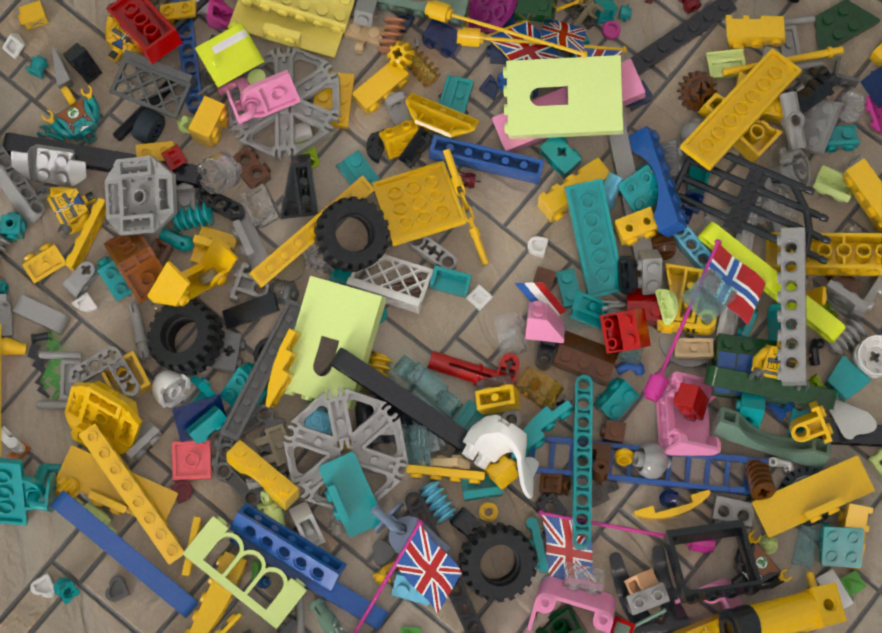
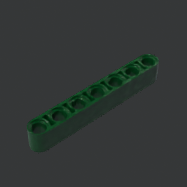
[703,365,838,410]

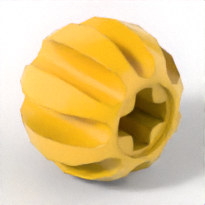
[387,40,415,69]

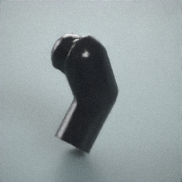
[809,338,824,366]

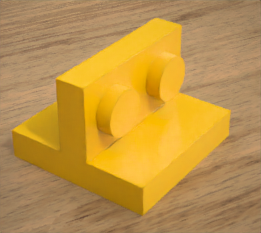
[190,226,238,264]

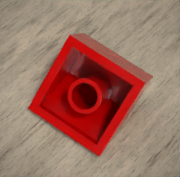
[625,288,664,326]

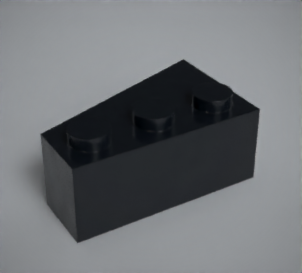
[280,154,318,219]

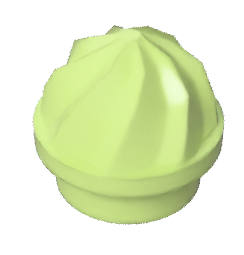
[758,535,778,554]

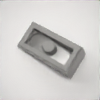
[52,48,74,89]

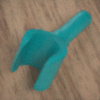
[37,125,64,142]

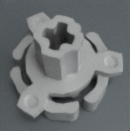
[768,147,811,191]

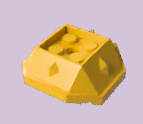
[64,381,142,454]

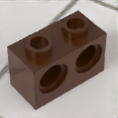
[229,146,271,193]

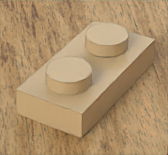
[674,338,714,359]

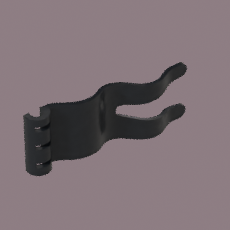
[609,545,691,633]

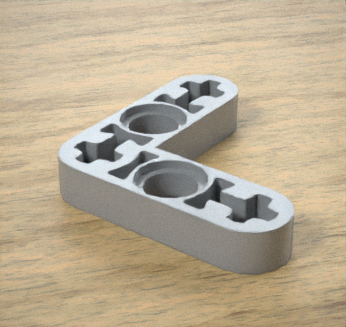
[68,346,141,398]

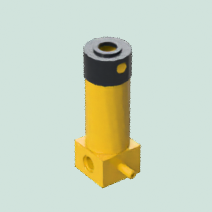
[718,572,847,633]

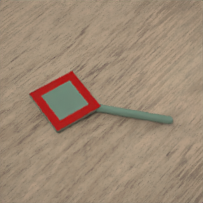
[610,608,667,633]

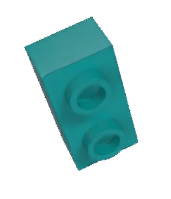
[185,406,227,444]

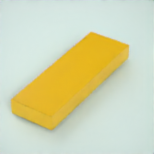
[182,516,202,577]

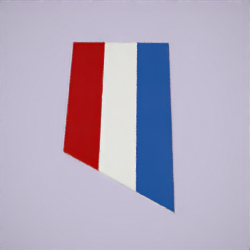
[515,282,566,316]

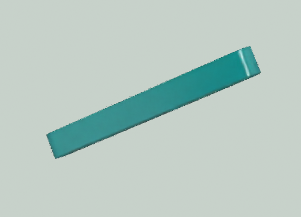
[571,375,593,551]

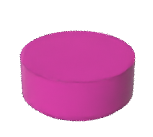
[602,21,621,40]

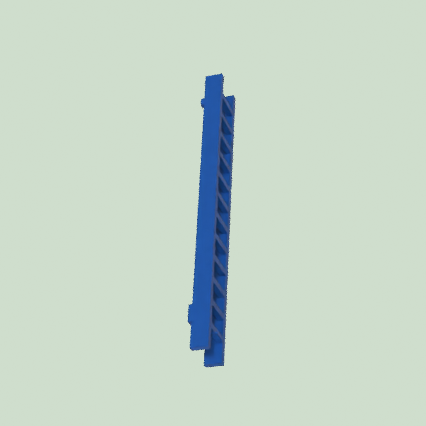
[516,436,769,496]

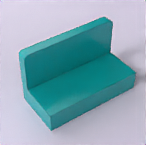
[461,475,503,502]

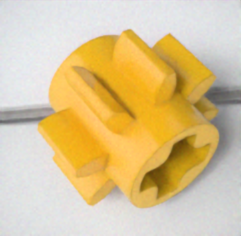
[55,477,80,499]

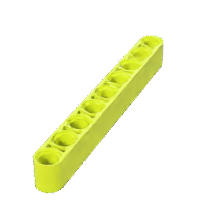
[698,222,846,343]

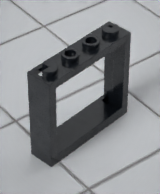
[663,519,762,604]

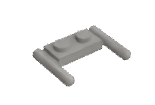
[779,15,825,70]
[36,351,82,409]

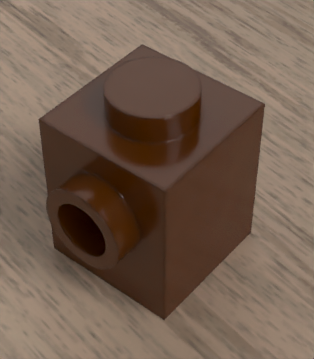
[600,420,626,444]

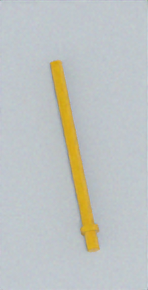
[722,46,844,77]

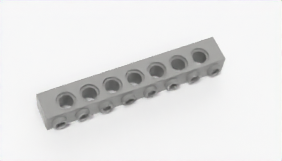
[777,227,807,386]

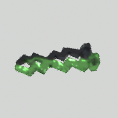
[27,330,61,399]

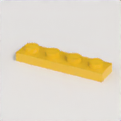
[65,198,106,272]
[406,465,486,484]

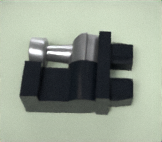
[784,66,840,113]

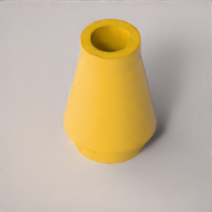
[1,337,27,356]

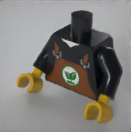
[731,529,794,590]

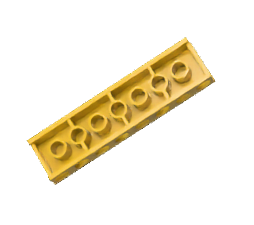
[766,232,882,276]

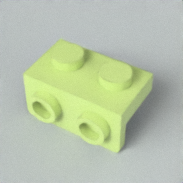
[813,165,852,203]

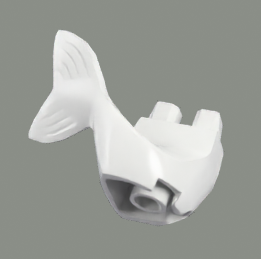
[462,414,539,499]

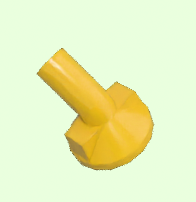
[372,561,397,584]

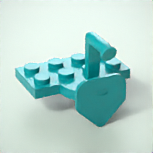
[0,458,62,526]

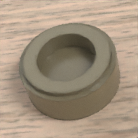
[198,268,218,285]

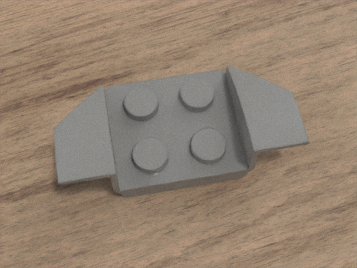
[11,144,87,187]

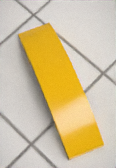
[632,490,711,521]

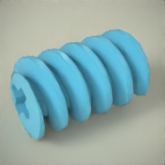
[418,480,457,525]

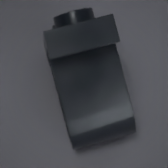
[63,43,102,84]

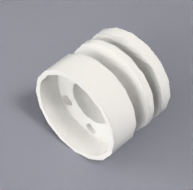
[851,335,882,379]

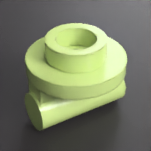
[177,116,193,134]

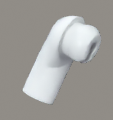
[769,457,794,473]

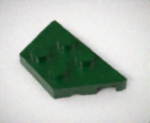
[814,0,881,51]

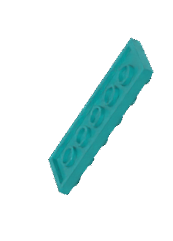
[564,178,621,298]

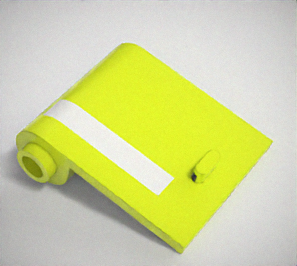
[195,21,265,88]

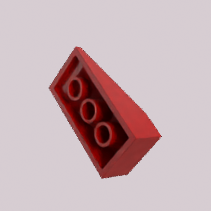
[106,0,182,65]

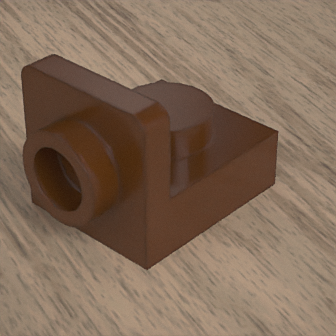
[539,473,571,496]

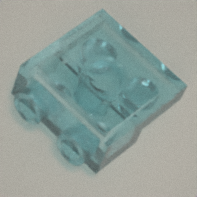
[681,269,737,326]

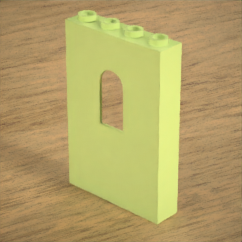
[503,55,624,139]
[284,276,387,410]

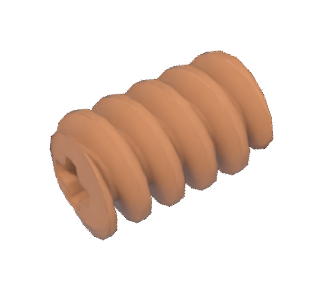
[377,17,408,56]

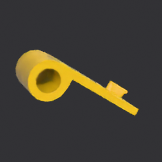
[657,310,716,336]

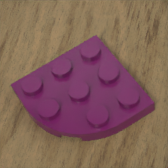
[468,0,518,35]

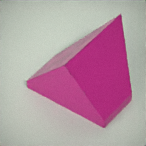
[206,0,234,30]

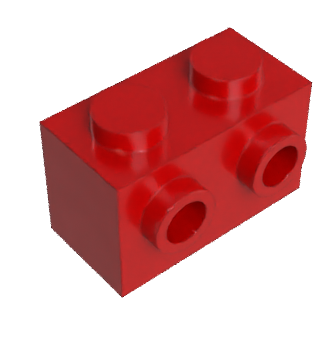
[674,382,709,422]

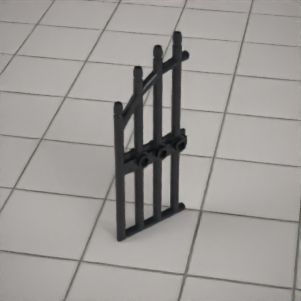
[675,152,832,264]

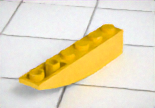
[185,551,249,633]

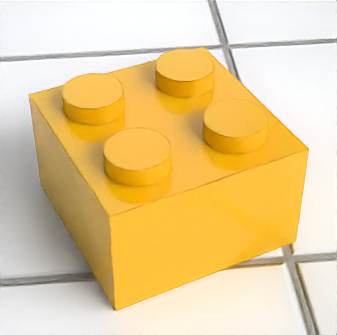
[188,96,229,149]
[101,351,152,400]

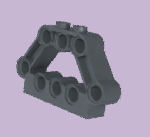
[211,404,286,509]

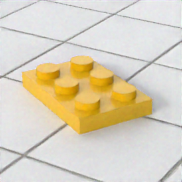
[313,71,355,129]

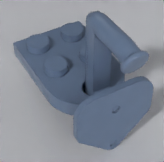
[371,502,452,554]

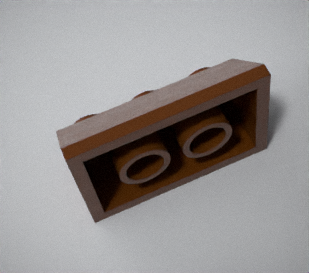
[552,331,619,387]

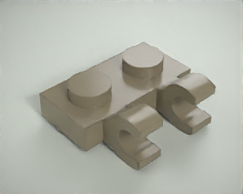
[253,423,296,467]

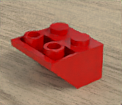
[600,308,651,354]

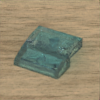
[402,425,432,467]

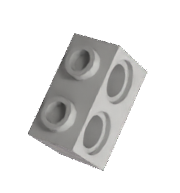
[710,496,755,529]

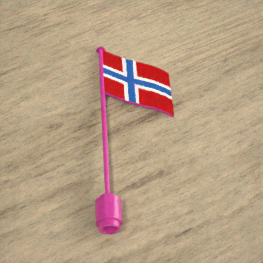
[643,239,766,402]

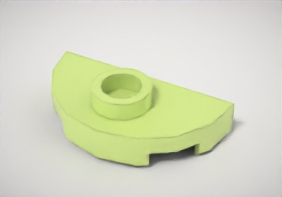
[655,288,678,326]

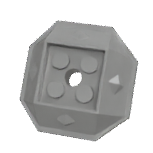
[105,156,178,236]

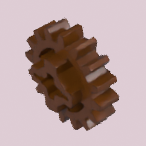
[677,71,718,112]

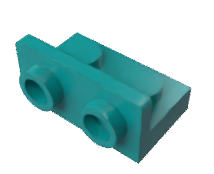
[825,125,860,153]

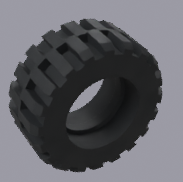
[314,196,390,272]
[147,299,225,376]
[458,522,537,602]

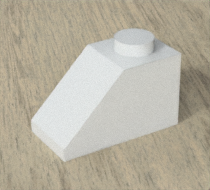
[289,501,326,546]

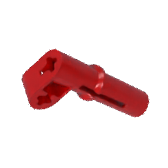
[427,351,520,388]

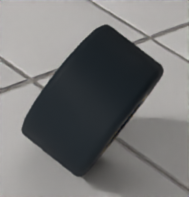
[132,108,165,144]

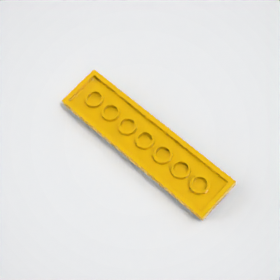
[680,48,802,171]

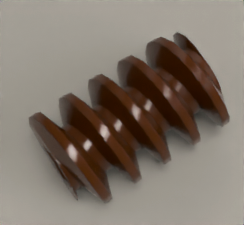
[744,459,776,500]

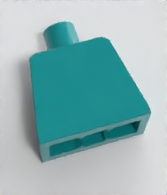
[824,356,871,402]

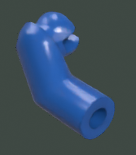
[615,360,645,376]

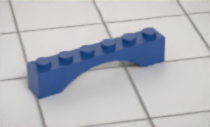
[628,126,687,238]

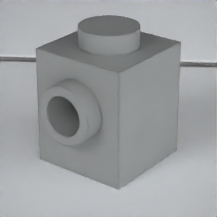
[353,0,378,27]

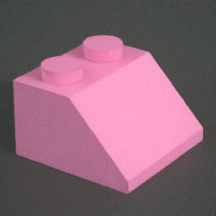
[525,301,565,343]

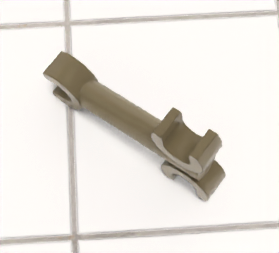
[571,0,604,26]

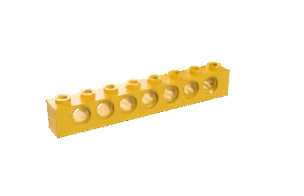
[79,423,186,565]

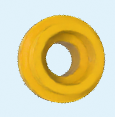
[614,448,634,466]
[479,502,498,522]

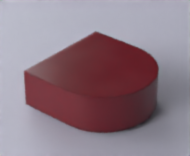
[170,481,193,504]

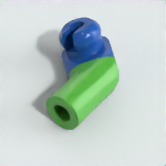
[251,562,271,589]

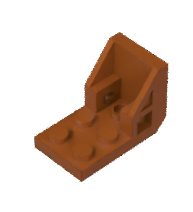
[104,234,163,304]

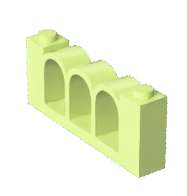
[183,516,307,629]

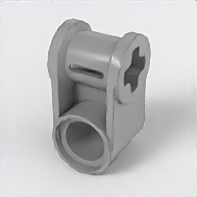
[62,261,99,299]

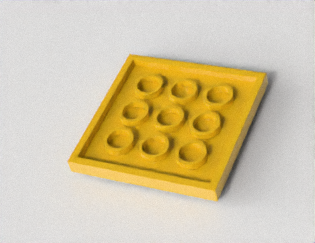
[372,161,466,247]

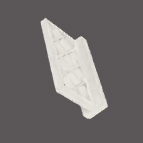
[346,247,434,314]

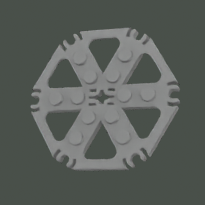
[229,46,341,160]
[283,387,408,509]

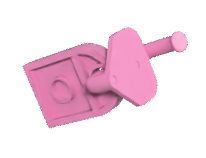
[217,70,301,126]

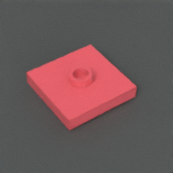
[172,439,212,481]

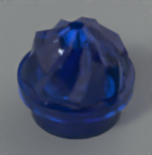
[659,489,678,509]

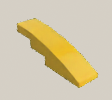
[266,328,301,408]

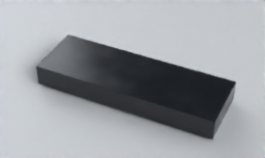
[222,292,280,330]

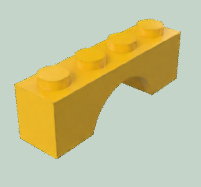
[226,440,299,511]

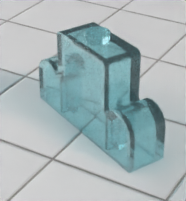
[391,355,463,420]

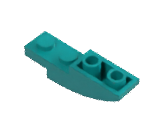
[511,400,574,462]

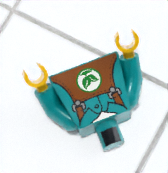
[41,84,100,145]

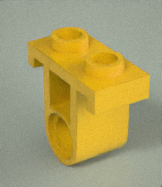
[789,400,833,444]

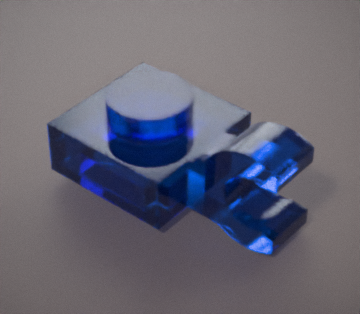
[681,189,705,225]

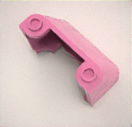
[656,371,721,456]

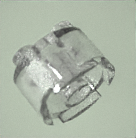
[197,150,242,194]

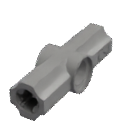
[779,91,807,151]

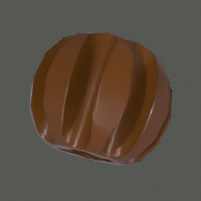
[651,233,676,260]

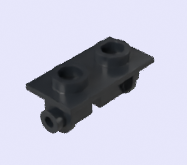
[398,128,433,169]

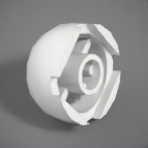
[152,370,191,408]

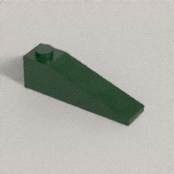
[535,604,588,633]

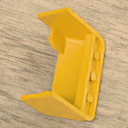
[148,237,238,307]

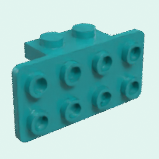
[318,452,381,537]

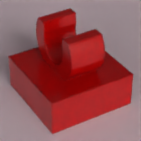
[161,144,187,171]

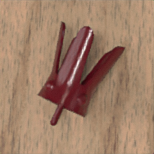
[457,170,481,189]

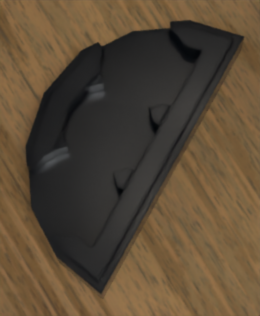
[366,129,385,164]

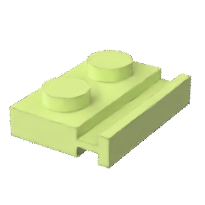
[706,48,747,80]

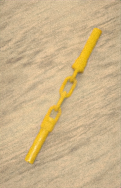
[443,149,489,265]

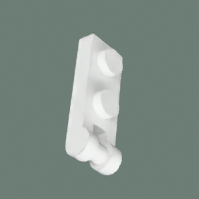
[1,426,25,454]

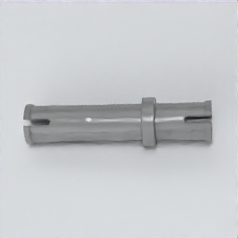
[128,303,152,361]

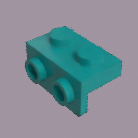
[593,377,640,421]

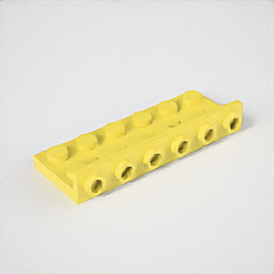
[239,0,355,34]

